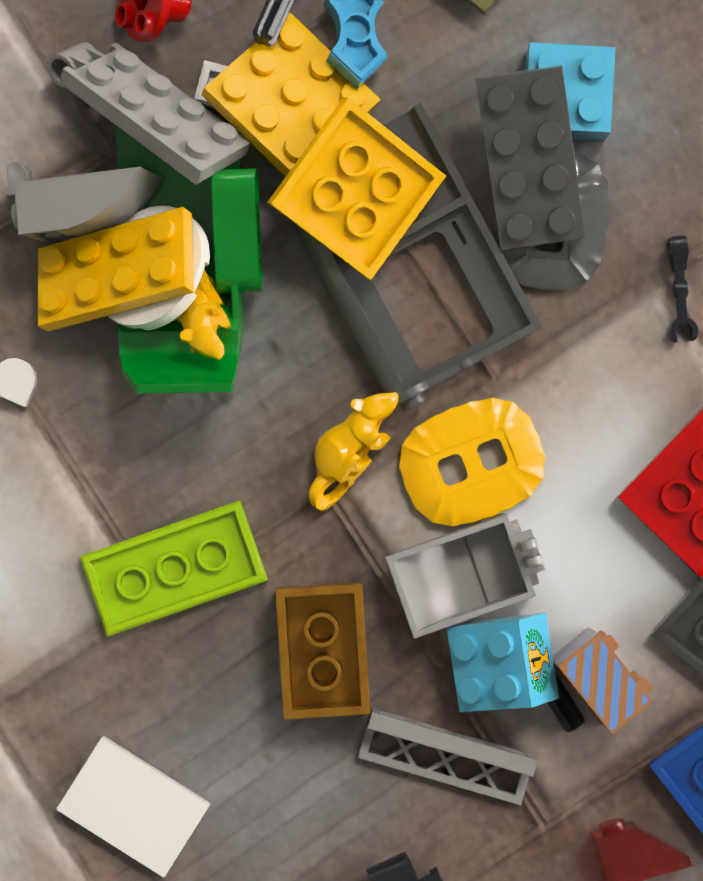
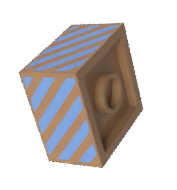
[553,627,653,735]

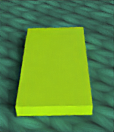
[79,500,268,637]

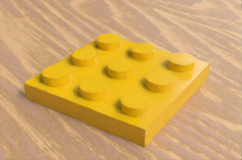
[201,12,381,177]
[267,97,446,280]

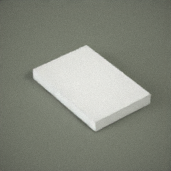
[56,736,211,878]

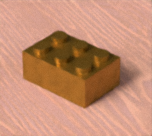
[275,581,370,720]

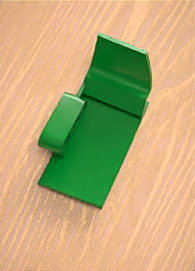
[115,122,262,394]

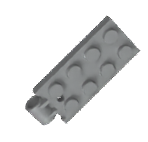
[47,42,251,185]

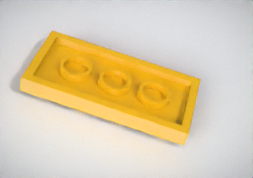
[38,207,194,332]

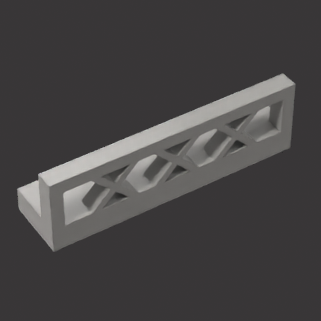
[358,708,538,805]

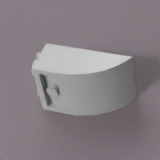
[5,162,164,243]
[385,514,545,639]

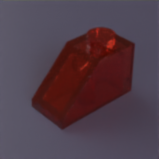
[591,818,692,881]

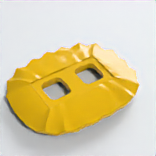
[399,398,545,527]

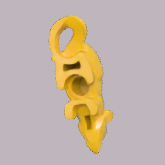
[176,269,231,360]
[308,392,399,511]

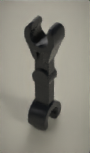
[667,236,698,342]

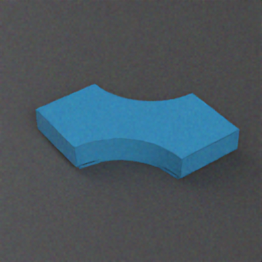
[323,0,388,89]

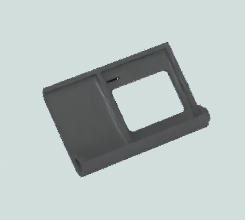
[272,103,542,412]

